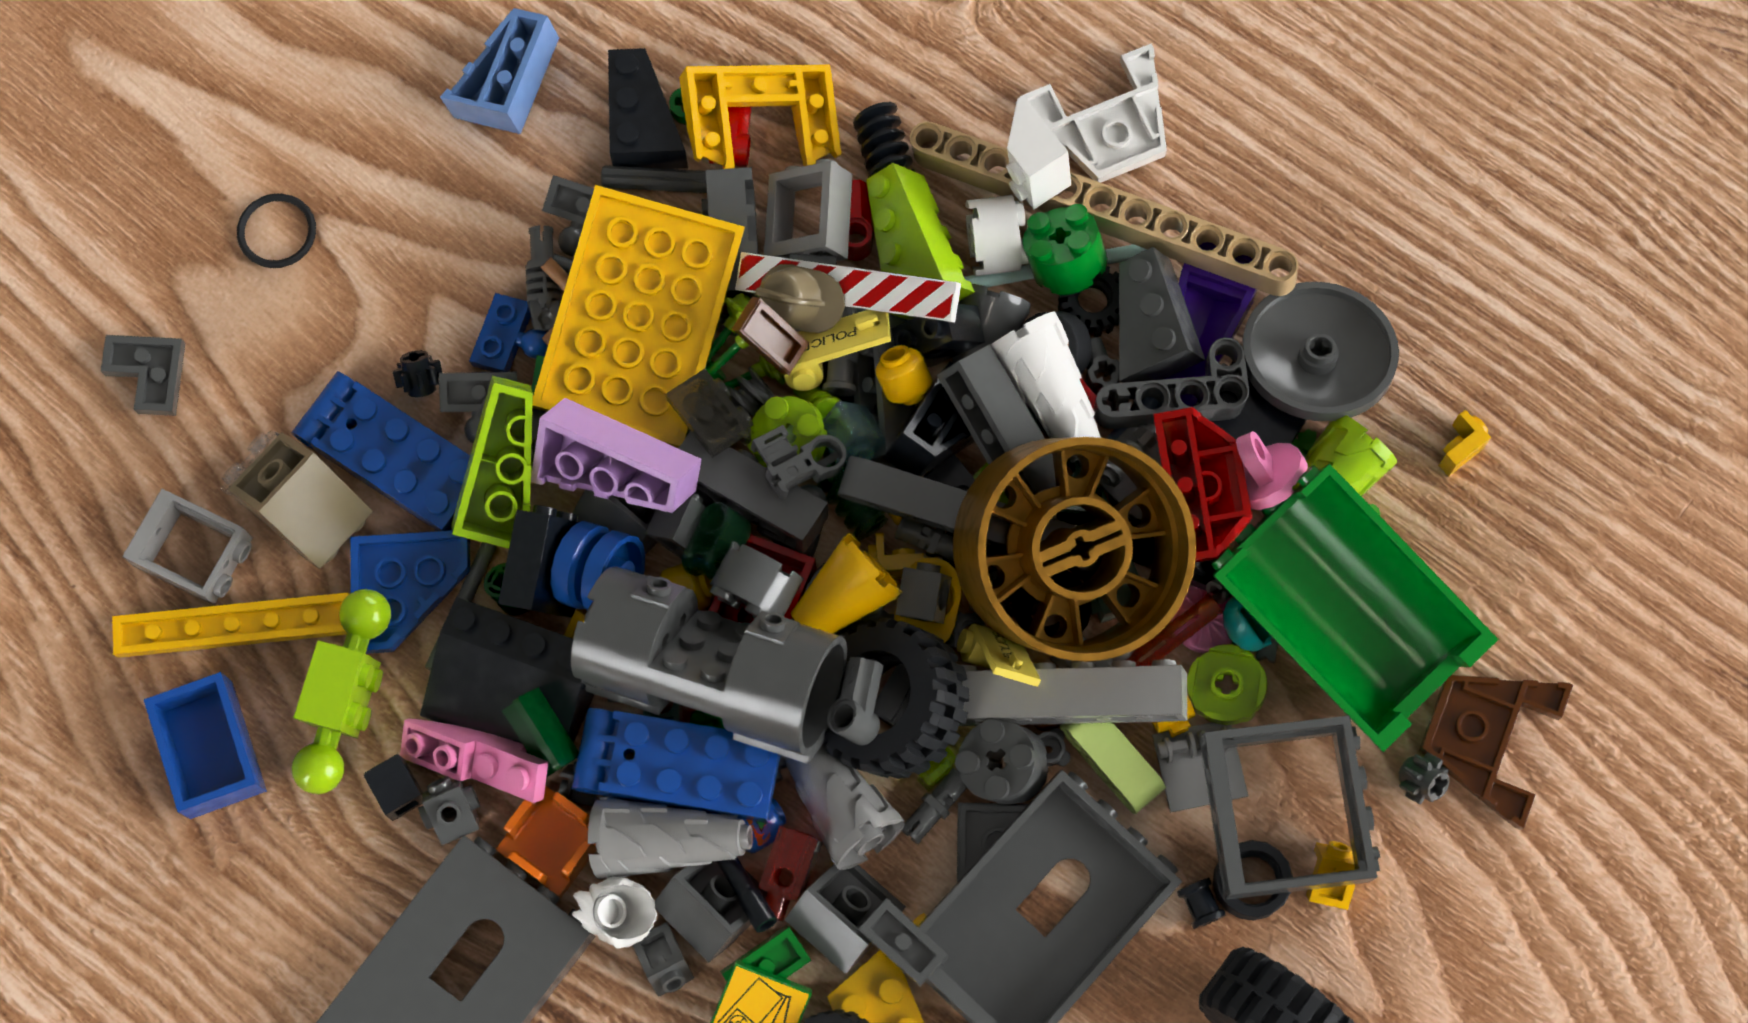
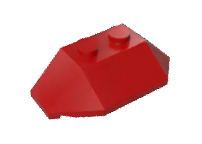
[1153,407,1253,562]

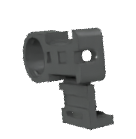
[751,425,846,500]

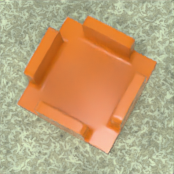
[496,785,597,898]

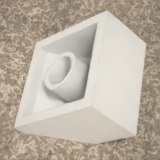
[1006,95,1071,210]

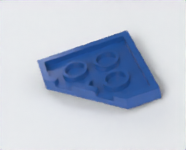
[350,530,471,654]

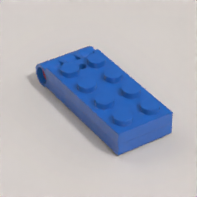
[291,371,470,531]
[572,708,780,824]

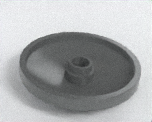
[1241,282,1399,421]

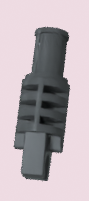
[525,226,561,332]

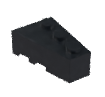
[608,48,688,169]
[883,361,975,476]

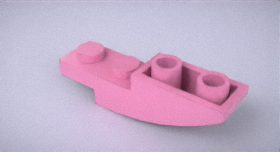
[400,718,549,803]

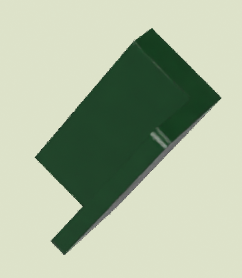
[502,687,579,778]

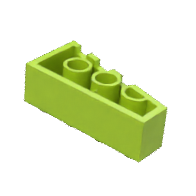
[866,163,975,320]

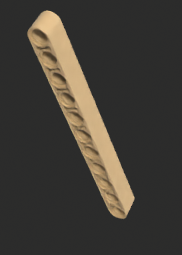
[910,121,1298,296]

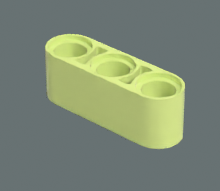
[1060,723,1166,814]

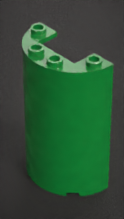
[1211,464,1499,752]

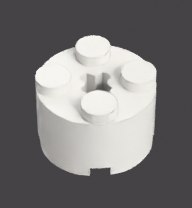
[966,195,1029,276]

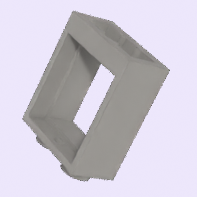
[764,159,853,261]
[122,489,253,605]

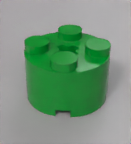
[1023,204,1108,295]

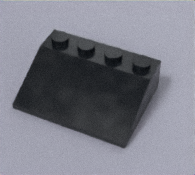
[420,597,595,770]

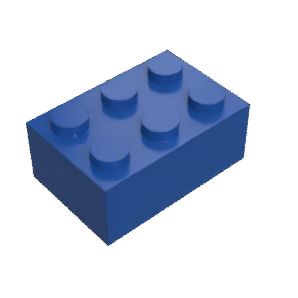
[144,672,267,819]

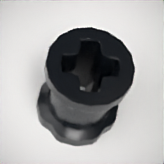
[1177,878,1226,930]

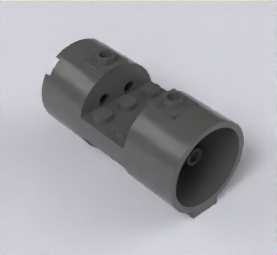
[571,566,847,764]

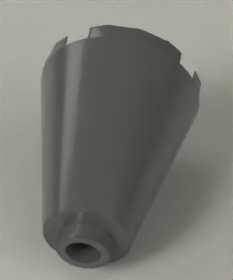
[952,283,1031,364]

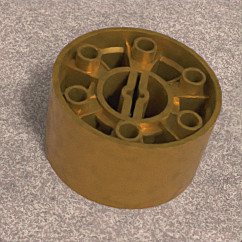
[953,437,1196,661]

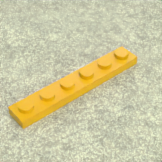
[112,592,349,658]

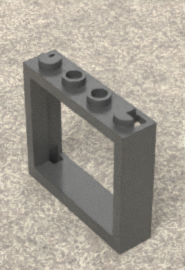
[1200,715,1380,900]

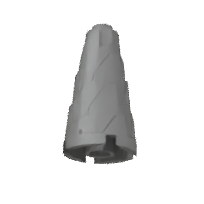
[783,743,905,870]
[588,797,753,880]

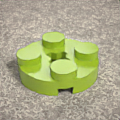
[747,396,827,468]
[1187,644,1267,725]

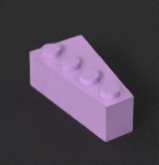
[531,398,702,513]

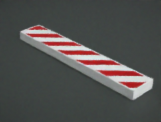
[735,252,961,323]

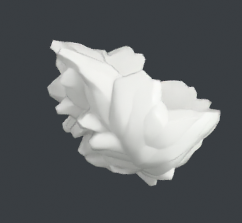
[572,876,658,949]

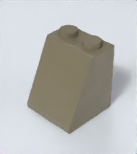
[228,432,373,569]

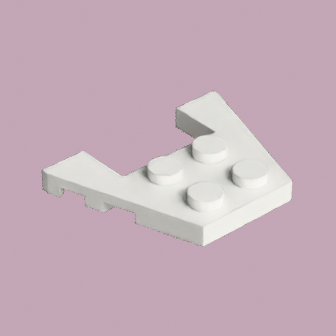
[1020,44,1167,183]

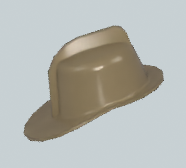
[755,264,845,333]

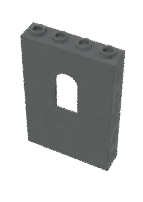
[918,770,1182,1023]
[316,835,596,1023]

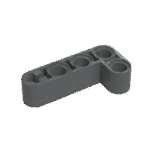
[1094,337,1249,429]

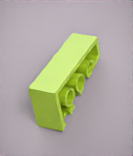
[451,375,533,549]

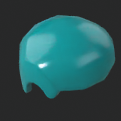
[1223,597,1272,651]

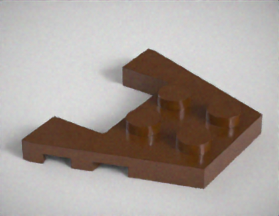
[1419,675,1573,830]

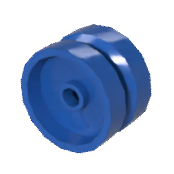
[550,521,646,611]

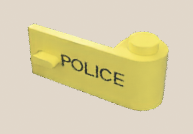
[784,310,891,391]
[957,623,1041,687]

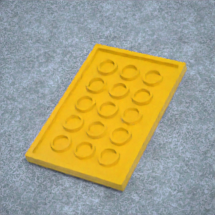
[532,185,745,448]

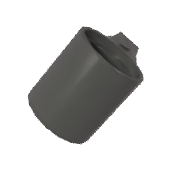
[826,657,883,746]

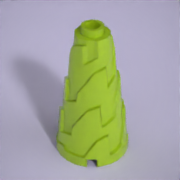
[1292,415,1398,497]

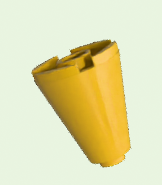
[791,533,903,634]

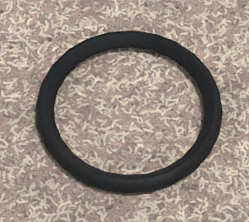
[237,193,316,268]

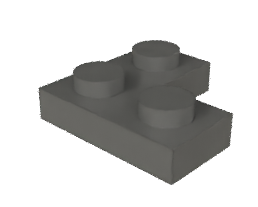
[101,335,186,416]

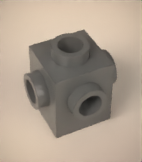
[418,776,480,845]

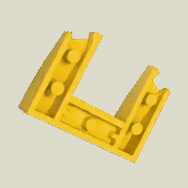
[679,65,842,169]

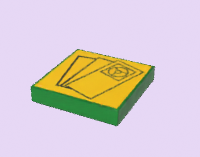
[710,959,812,1023]

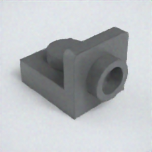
[633,922,694,996]

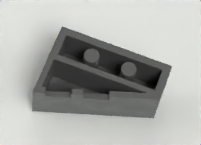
[702,167,759,304]
[1119,247,1205,383]

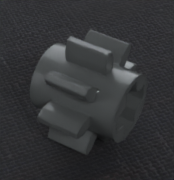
[1399,752,1450,805]

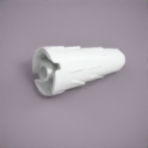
[991,311,1101,467]

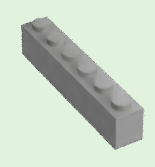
[959,659,1188,726]

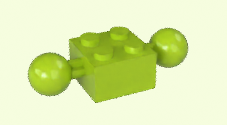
[292,589,391,794]

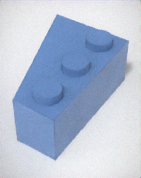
[440,8,559,134]

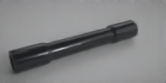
[716,856,777,933]

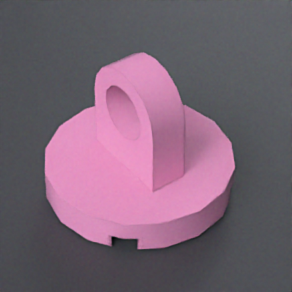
[1236,431,1308,510]

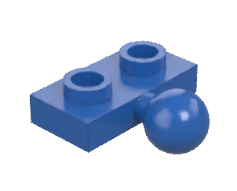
[469,293,548,372]

